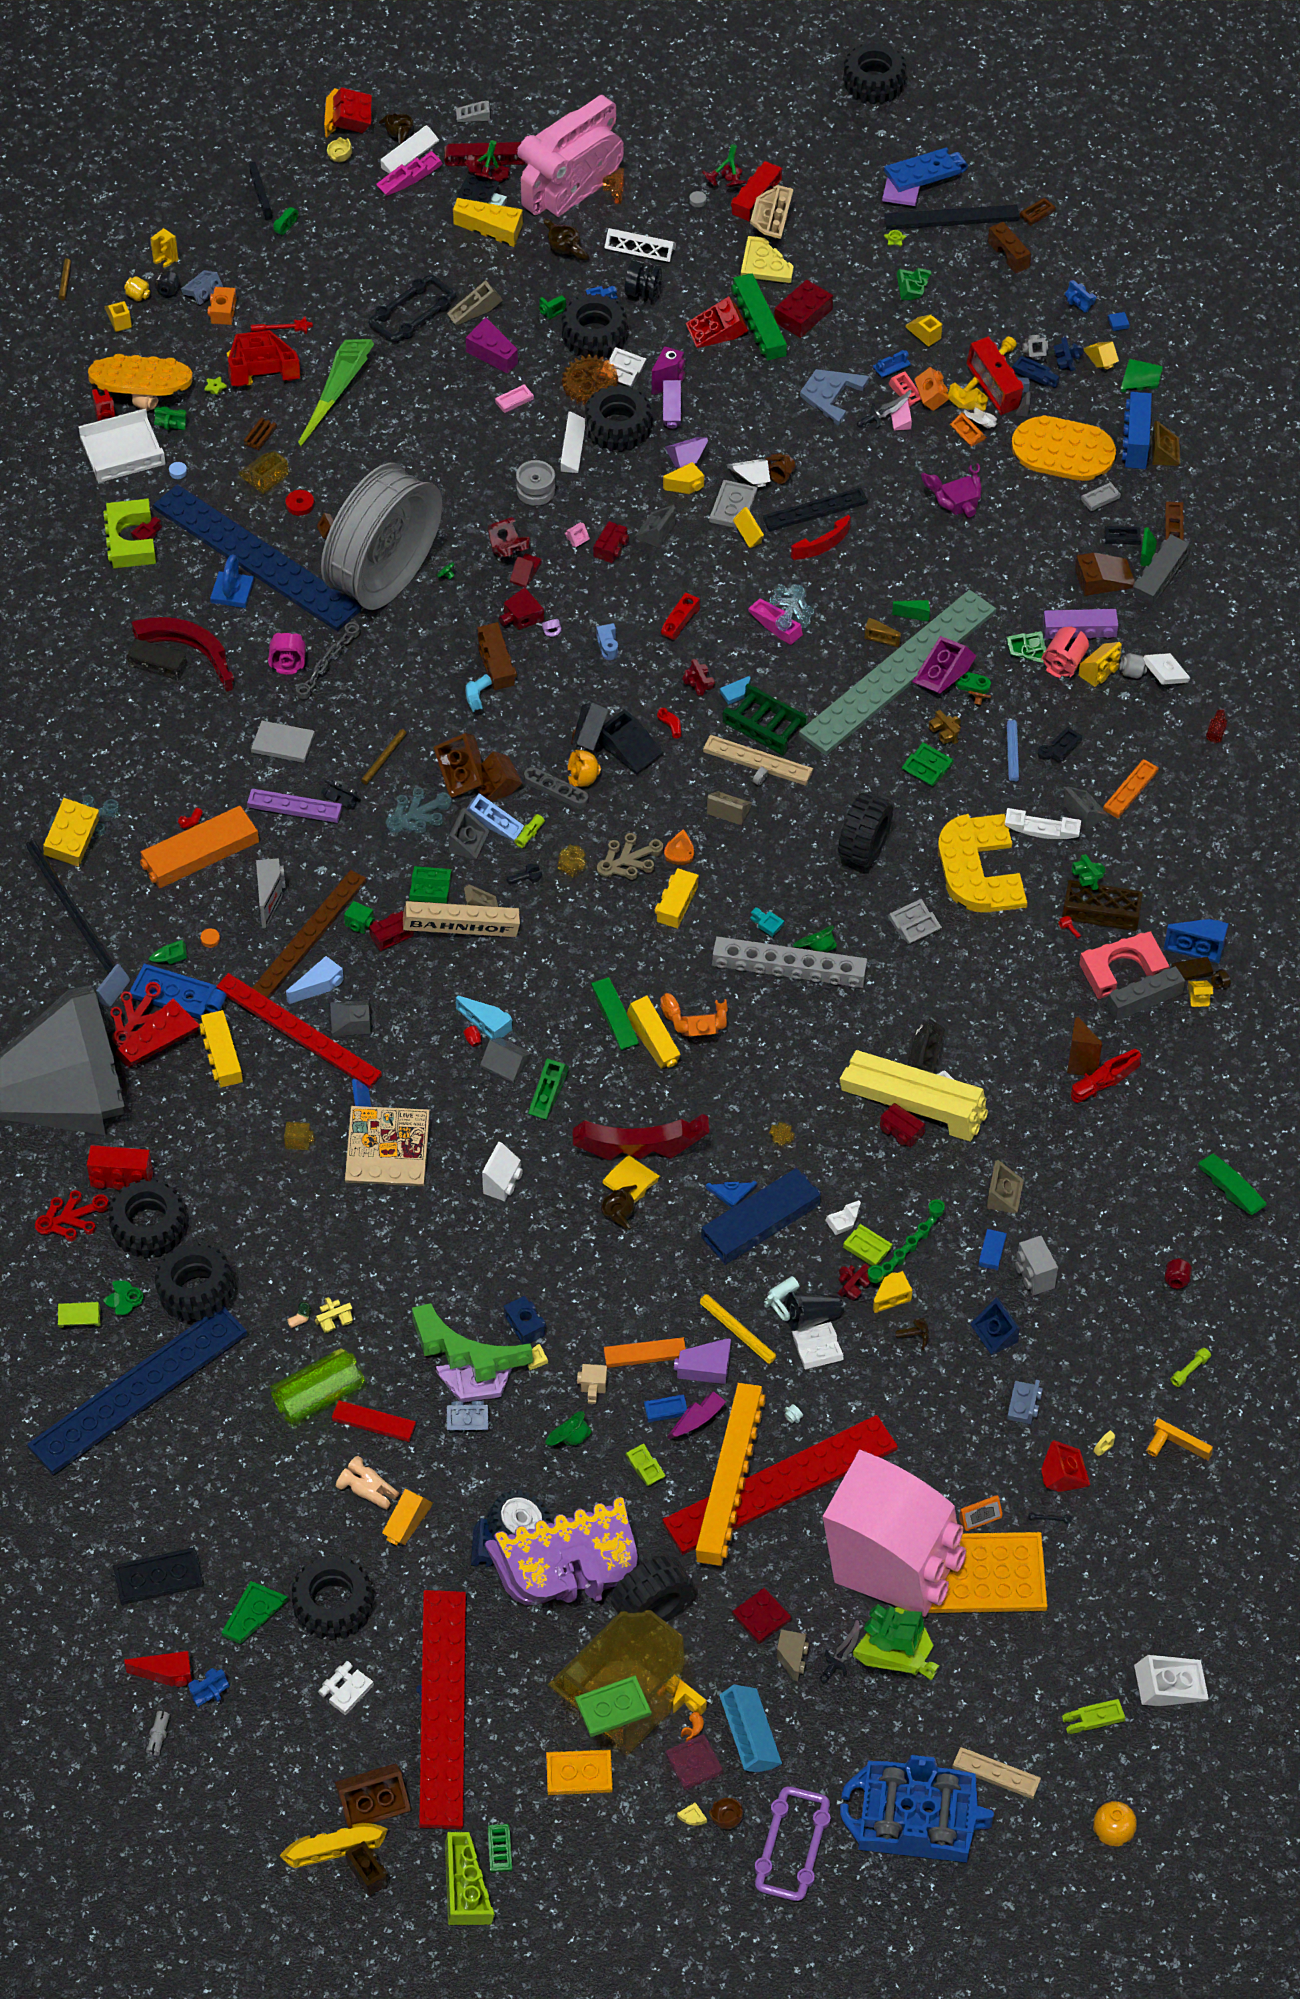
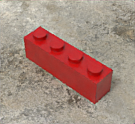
[731,161,782,221]

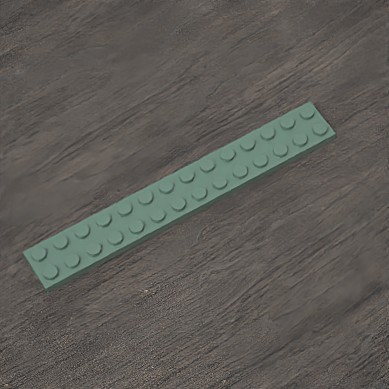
[799,589,996,755]

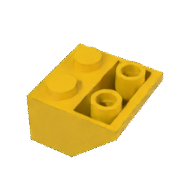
[1078,642,1122,687]

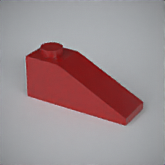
[124,1651,192,1687]

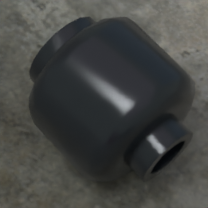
[155,271,180,296]

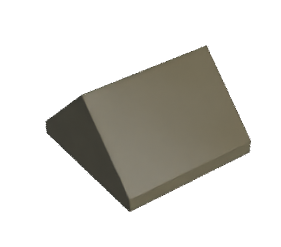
[707,791,752,825]
[987,1160,1024,1213]

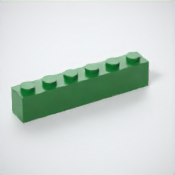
[731,273,787,361]

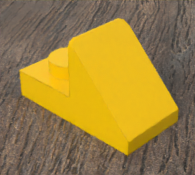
[1188,980,1213,1007]
[671,1675,707,1715]

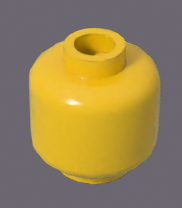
[124,276,151,302]

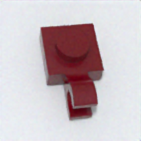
[131,517,162,540]

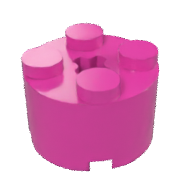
[268,633,306,675]

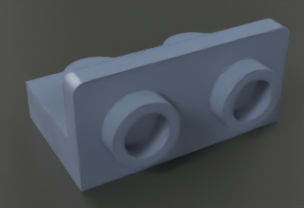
[181,270,223,305]
[1007,1380,1043,1424]
[447,1401,488,1431]

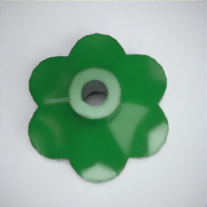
[437,562,454,579]

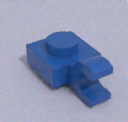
[586,286,617,299]

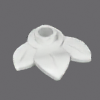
[964,407,997,428]

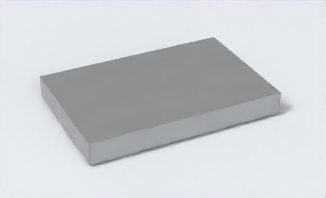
[709,480,758,528]
[251,721,315,763]

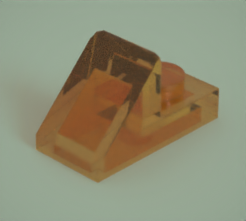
[603,168,624,204]

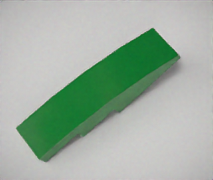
[591,977,639,1051]
[1198,1153,1267,1215]

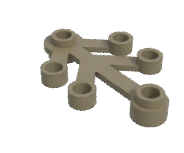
[597,833,663,880]

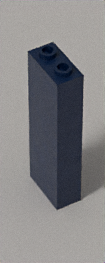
[701,1168,821,1265]

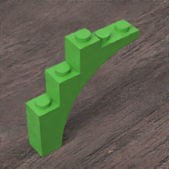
[412,1303,533,1382]

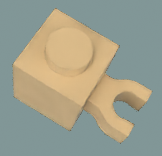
[577,1364,607,1404]

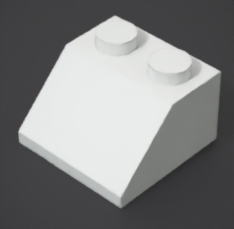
[482,1142,523,1201]

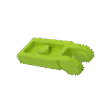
[1062,1699,1125,1734]

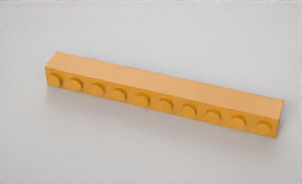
[696,1383,766,1566]

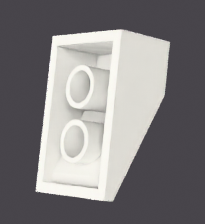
[1134,1655,1208,1706]

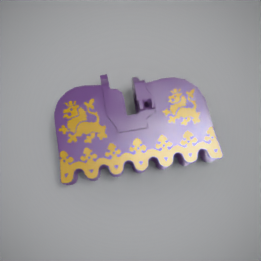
[484,1497,638,1605]

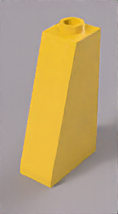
[627,996,681,1069]

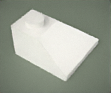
[727,459,770,487]

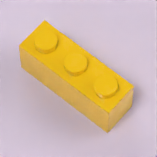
[655,868,699,929]

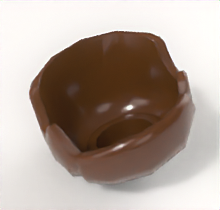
[709,1798,744,1830]

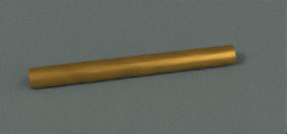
[361,729,406,785]

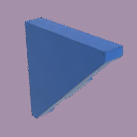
[706,1181,757,1208]

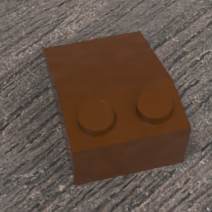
[1075,553,1135,596]
[433,733,483,799]

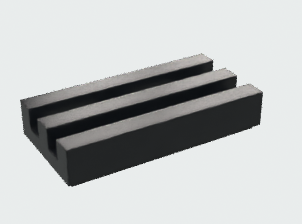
[1104,526,1141,545]

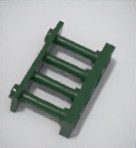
[722,683,808,756]

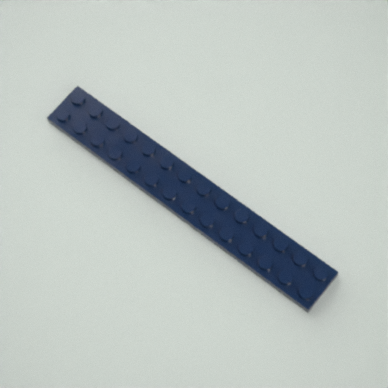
[153,484,362,632]

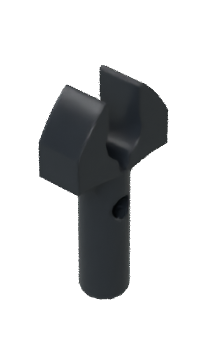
[506,863,542,884]

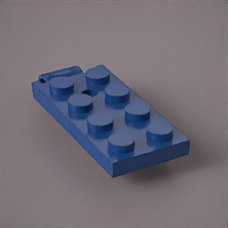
[884,147,968,192]
[129,964,227,1019]

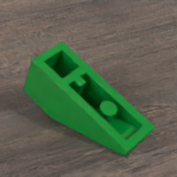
[528,1058,569,1120]

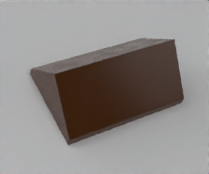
[1067,1017,1102,1076]

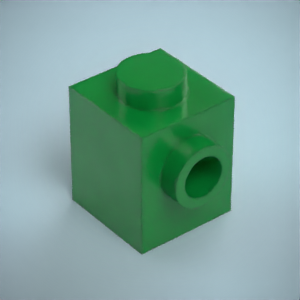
[344,901,375,934]

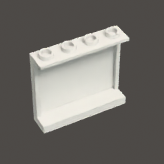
[79,409,165,483]

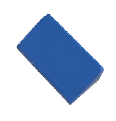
[352,1079,371,1107]

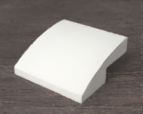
[600,347,647,387]
[792,1322,843,1369]

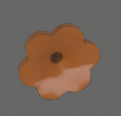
[968,691,991,705]

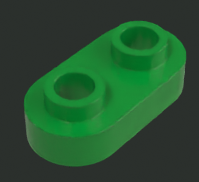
[273,207,299,235]
[955,672,991,694]

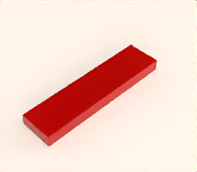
[332,1400,416,1442]

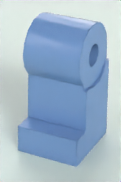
[596,623,618,660]

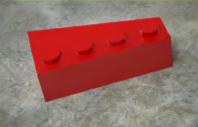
[115,998,200,1068]

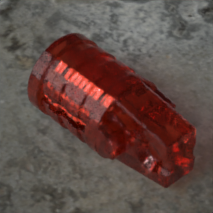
[1206,710,1227,743]

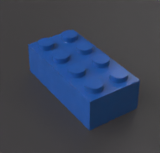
[1122,392,1152,469]

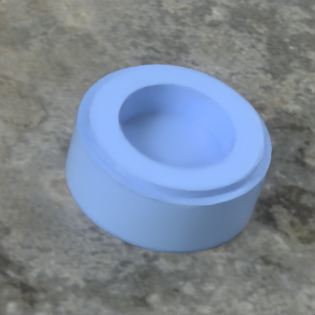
[169,462,187,479]

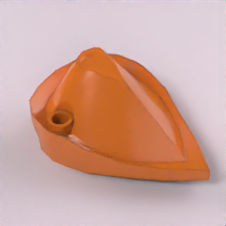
[664,829,694,865]

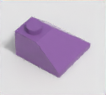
[665,437,708,468]

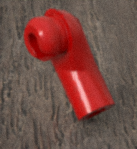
[178,808,203,829]

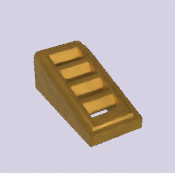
[864,618,901,647]

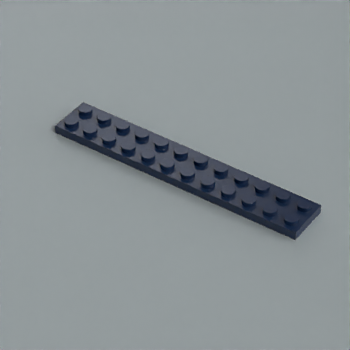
[27,1306,247,1475]

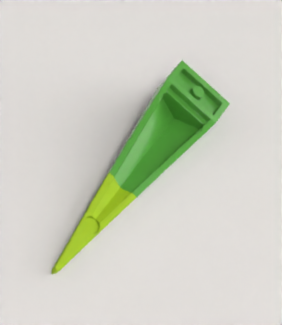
[298,339,374,446]

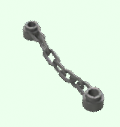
[296,622,360,700]

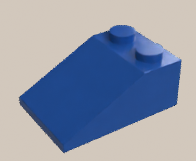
[1164,919,1229,963]

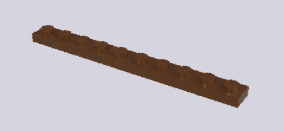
[252,870,367,999]

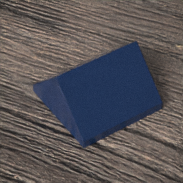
[970,1297,1020,1355]

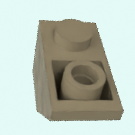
[777,1630,809,1681]

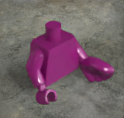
[921,463,982,517]

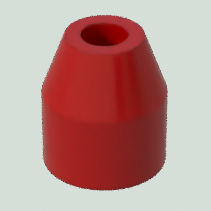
[463,1026,481,1047]

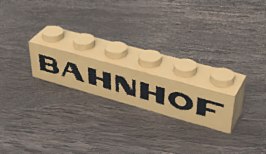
[403,901,520,937]

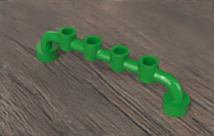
[868,1199,945,1283]

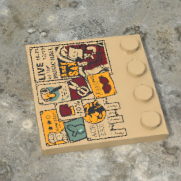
[345,1106,430,1187]

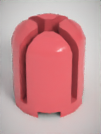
[1041,626,1089,678]

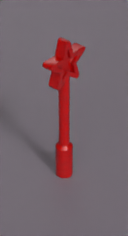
[251,317,313,334]

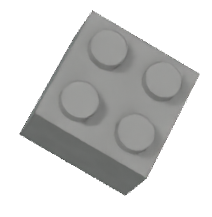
[1015,1236,1058,1295]

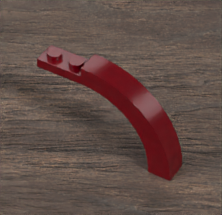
[131,617,234,692]

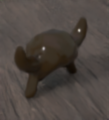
[543,219,589,260]

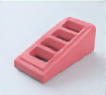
[889,372,922,406]

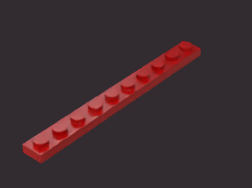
[216,973,382,1089]

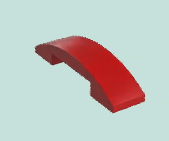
[791,515,851,560]

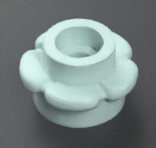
[784,1404,803,1423]

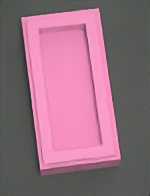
[495,384,534,413]

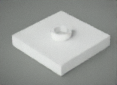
[1143,653,1190,684]

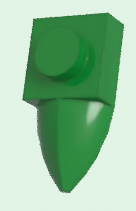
[149,940,187,964]

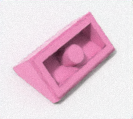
[891,399,912,431]

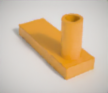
[1146,1418,1213,1460]

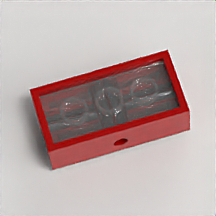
[967,336,1024,415]

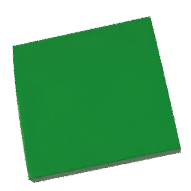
[902,742,954,787]
[409,866,452,904]

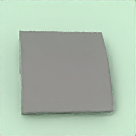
[888,899,942,944]

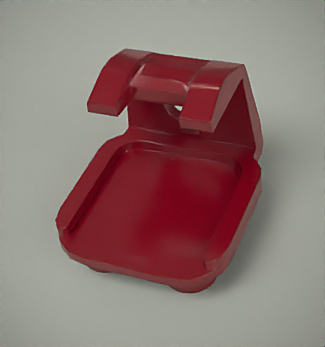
[488,517,531,557]

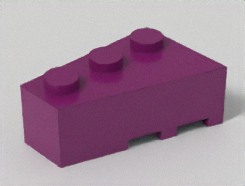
[466,317,518,374]

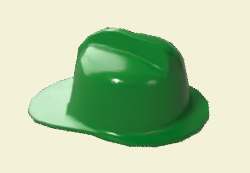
[793,925,837,953]
[545,1411,591,1446]

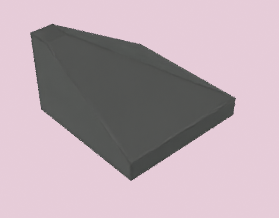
[1016,392,1030,416]

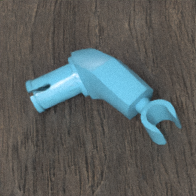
[465,674,492,712]

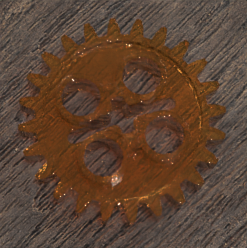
[562,354,618,405]

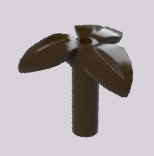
[895,1317,929,1350]

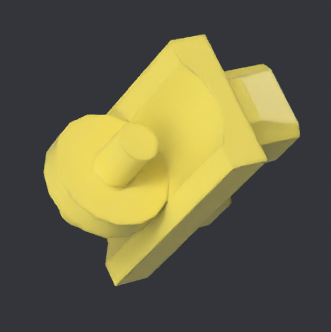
[315,1297,353,1333]

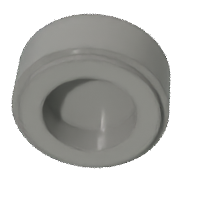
[689,191,706,207]
[752,767,768,786]

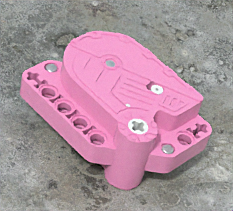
[517,95,624,217]

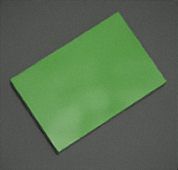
[575,1675,651,1737]

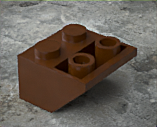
[477,751,522,801]

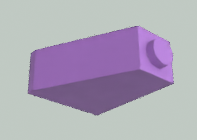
[663,380,681,428]
[674,1339,731,1384]

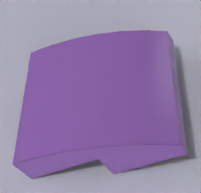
[882,178,920,206]

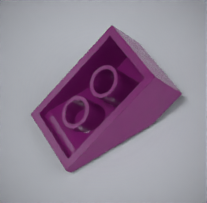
[912,636,976,694]

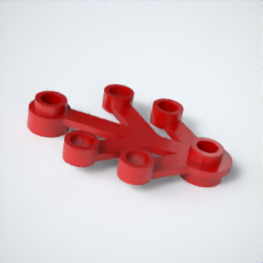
[110,982,161,1047]
[35,1190,109,1242]

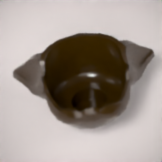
[379,113,414,145]
[601,1185,637,1230]

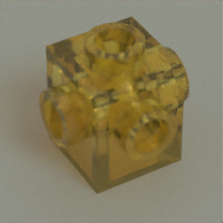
[557,844,586,877]

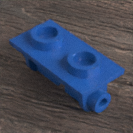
[873,350,911,378]

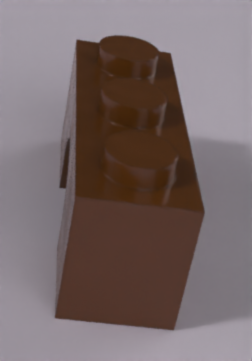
[988,222,1031,274]

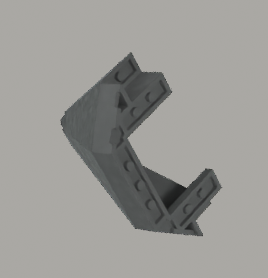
[0,985,124,1135]

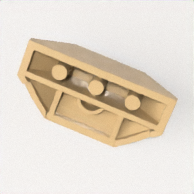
[750,185,793,239]

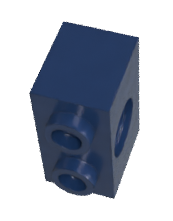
[504,1296,546,1345]

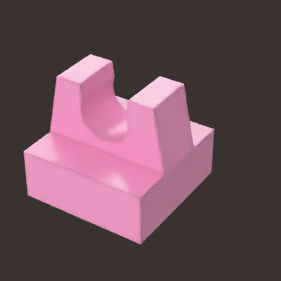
[565,522,590,547]

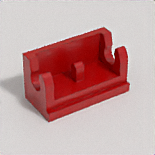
[92,389,115,421]

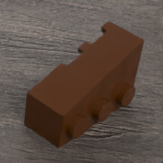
[477,622,517,691]

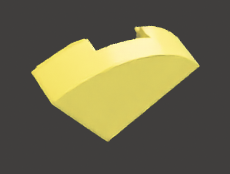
[528,1344,548,1370]
[1093,1430,1115,1456]
[677,1803,707,1826]

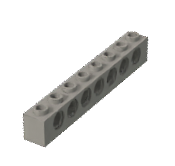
[712,936,867,988]

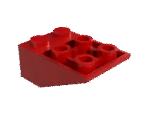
[686,296,749,348]

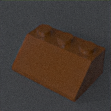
[334,1763,411,1829]

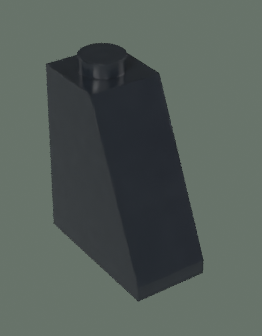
[572,703,609,751]

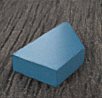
[720,676,750,705]

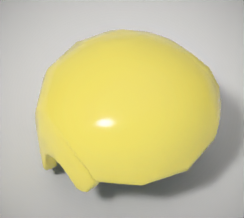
[327,137,352,162]

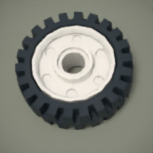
[487,1490,551,1539]

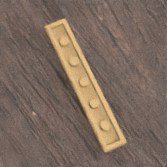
[703,735,813,786]

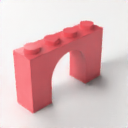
[1079,931,1170,999]

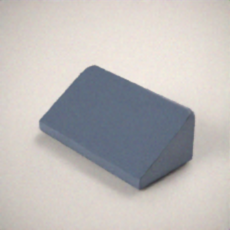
[96,964,130,1007]

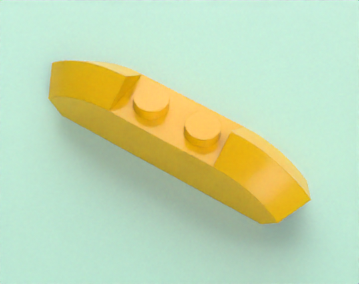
[280,1823,388,1868]

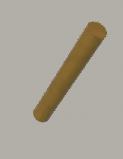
[58,258,71,300]

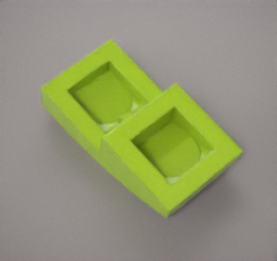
[625,1444,665,1486]

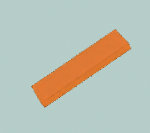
[1103,759,1159,819]
[604,1337,686,1368]

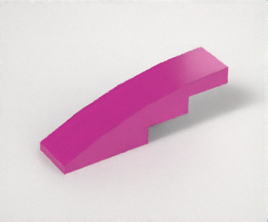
[376,151,443,196]

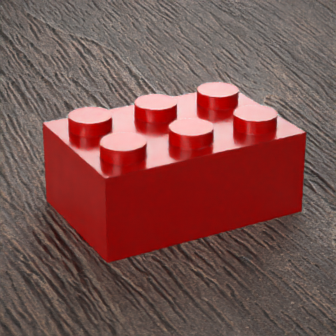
[87,1145,153,1190]

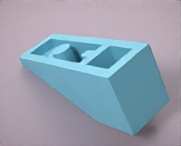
[456,996,512,1040]

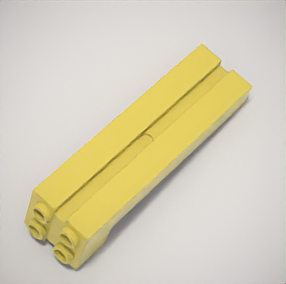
[840,1050,988,1142]

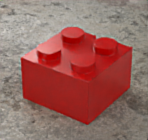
[333,87,372,133]

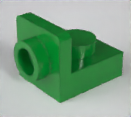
[539,295,566,320]

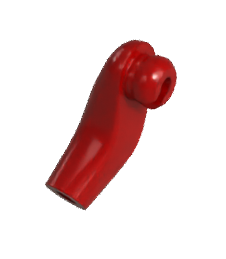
[657,708,681,739]

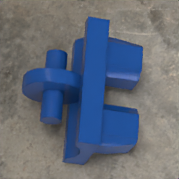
[1064,280,1096,312]
[188,1668,230,1707]

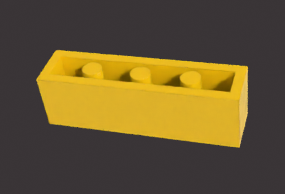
[199,1010,243,1088]

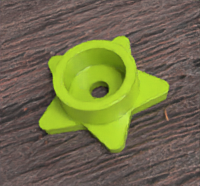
[884,230,906,246]
[204,377,227,395]

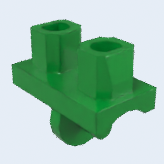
[154,407,186,430]
[1071,854,1105,890]

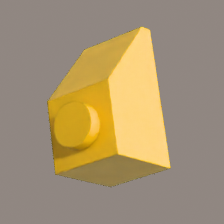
[1084,342,1119,369]
[663,462,704,494]
[873,1271,912,1313]

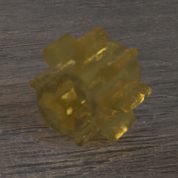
[769,1121,795,1145]

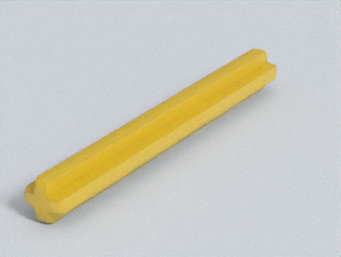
[700,1294,776,1364]

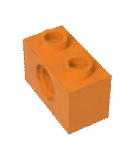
[208,287,237,325]
[915,367,949,411]

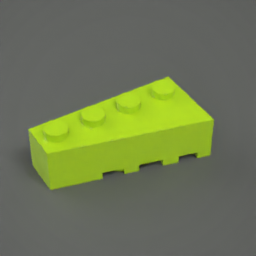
[445,1832,494,1925]

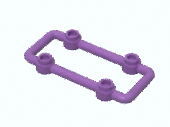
[755,1786,830,1901]

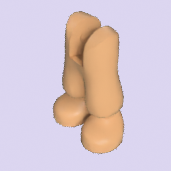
[335,1456,399,1510]

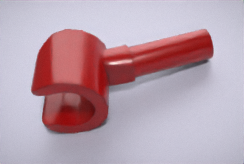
[1058,916,1081,939]

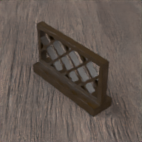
[1062,880,1143,931]

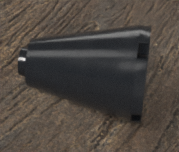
[785,1291,844,1331]

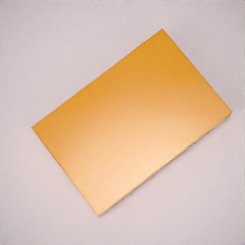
[546,1750,612,1795]

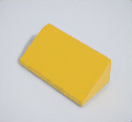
[733,507,764,548]

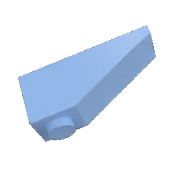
[466,794,524,841]
[286,956,343,1004]

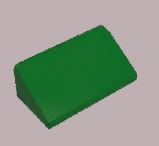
[1140,527,1157,566]

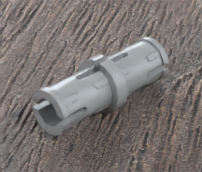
[146,1711,170,1756]

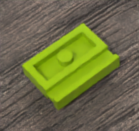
[843,1224,893,1266]

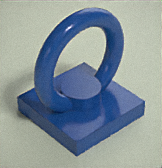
[210,554,254,608]

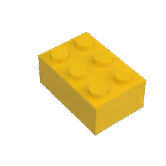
[43,798,99,867]

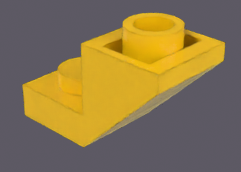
[948,383,988,411]

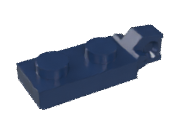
[1012,356,1060,388]

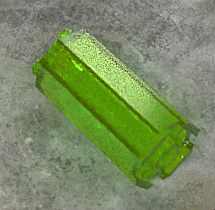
[270,1348,365,1425]

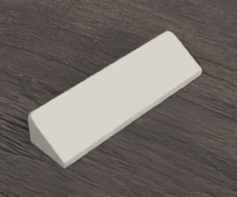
[381,125,439,174]
[561,412,585,473]

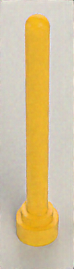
[964,336,1017,393]

